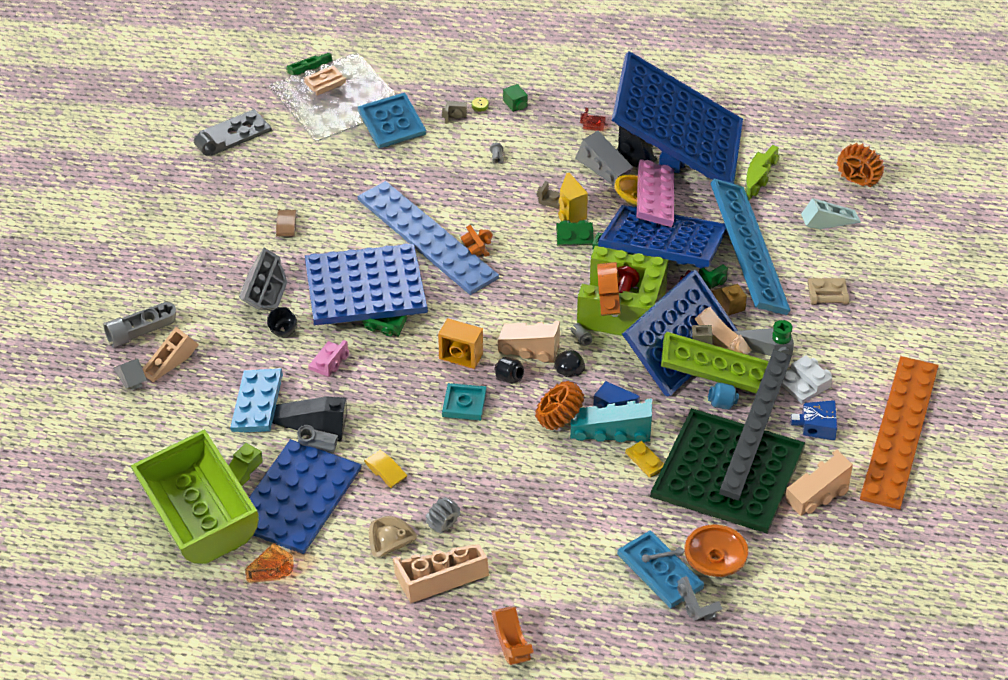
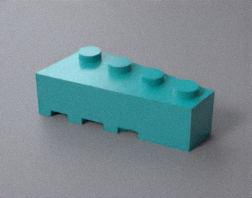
[570,399,652,443]

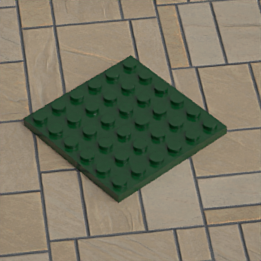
[650,408,805,534]

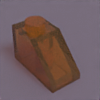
[245,543,294,583]

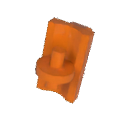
[460,225,493,257]

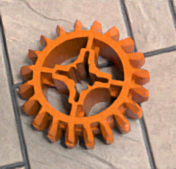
[836,143,885,188]
[535,380,585,431]

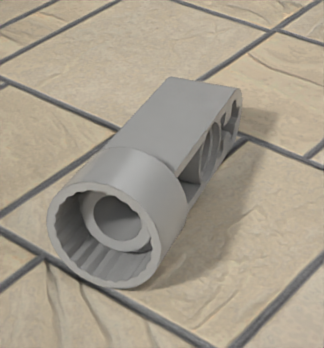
[103,302,176,348]

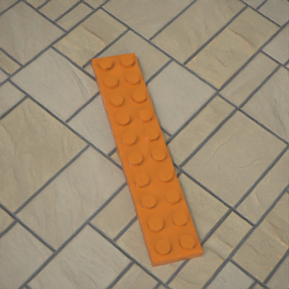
[860,356,939,510]

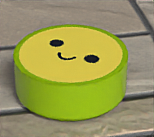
[472,97,489,112]

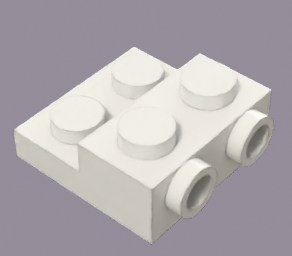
[781,355,832,404]

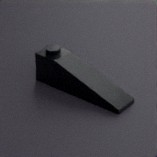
[272,396,348,442]

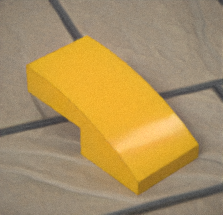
[364,450,407,488]

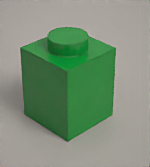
[503,84,528,112]

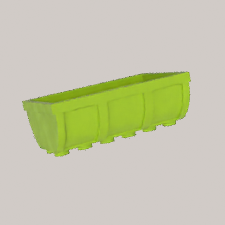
[130,429,259,564]

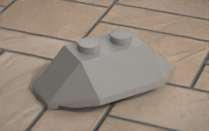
[239,248,287,310]

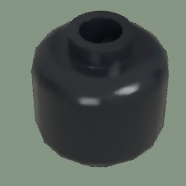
[494,357,524,384]

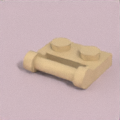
[807,278,849,305]

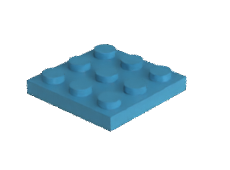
[358,92,426,149]

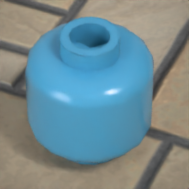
[708,382,739,410]

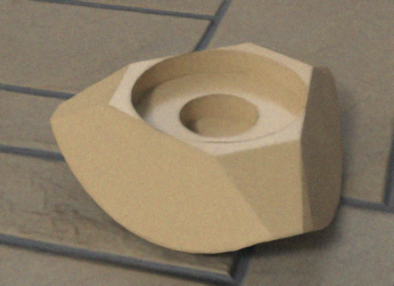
[369,516,417,557]

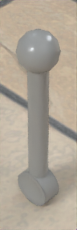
[642,547,684,563]

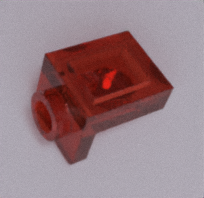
[580,107,606,131]

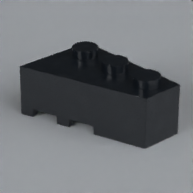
[618,126,657,167]

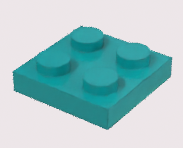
[442,383,487,421]

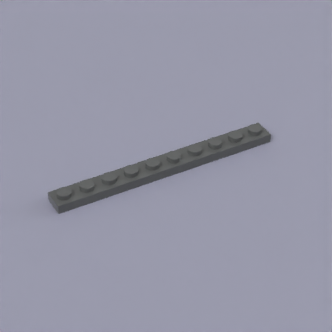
[719,349,792,501]

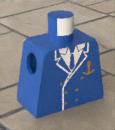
[791,400,837,440]

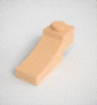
[695,307,751,355]

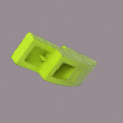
[745,145,780,200]

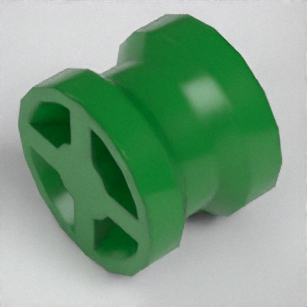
[772,320,793,345]

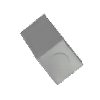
[113,359,147,390]

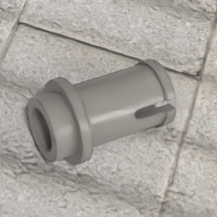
[490,142,504,164]
[571,323,592,346]

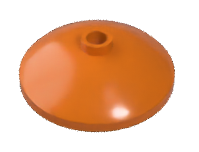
[684,524,748,577]

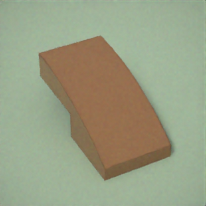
[276,210,296,236]

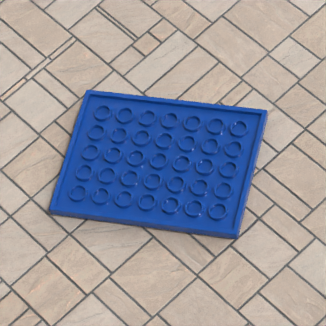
[611,51,743,184]

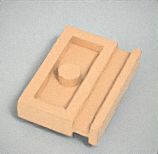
[304,66,346,96]

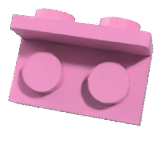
[308,340,349,377]

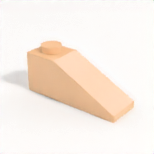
[143,327,199,382]

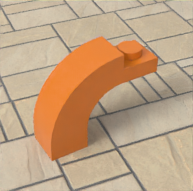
[597,262,621,316]
[491,606,534,665]

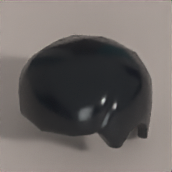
[267,307,297,338]
[554,350,585,377]

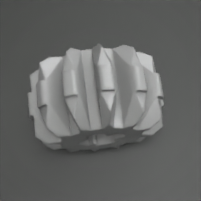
[426,497,460,534]

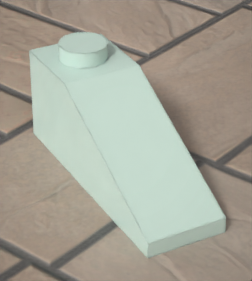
[801,198,861,229]

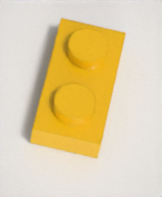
[625,441,664,478]

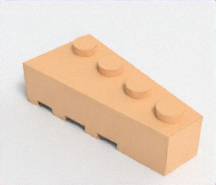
[393,544,489,603]

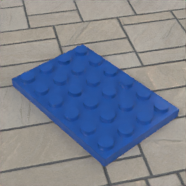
[622,269,738,397]
[249,439,362,554]

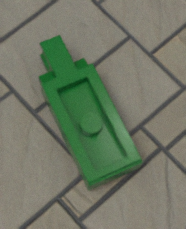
[286,52,333,77]

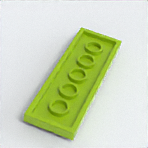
[661,332,769,393]

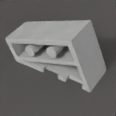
[575,131,633,185]

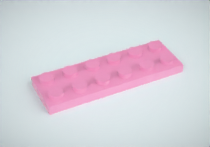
[637,160,674,227]

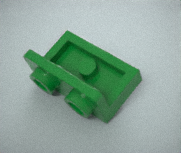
[556,220,594,246]
[361,315,408,337]

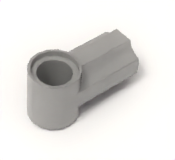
[297,425,338,453]

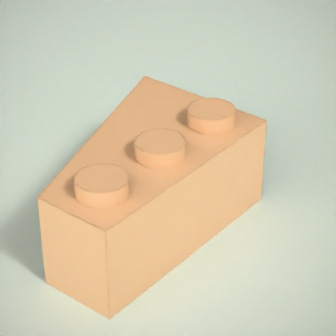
[498,321,560,363]
[785,449,853,516]

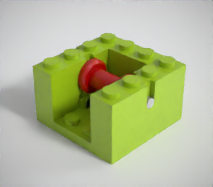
[577,246,668,336]

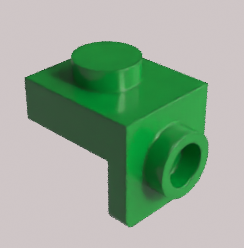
[699,264,728,290]

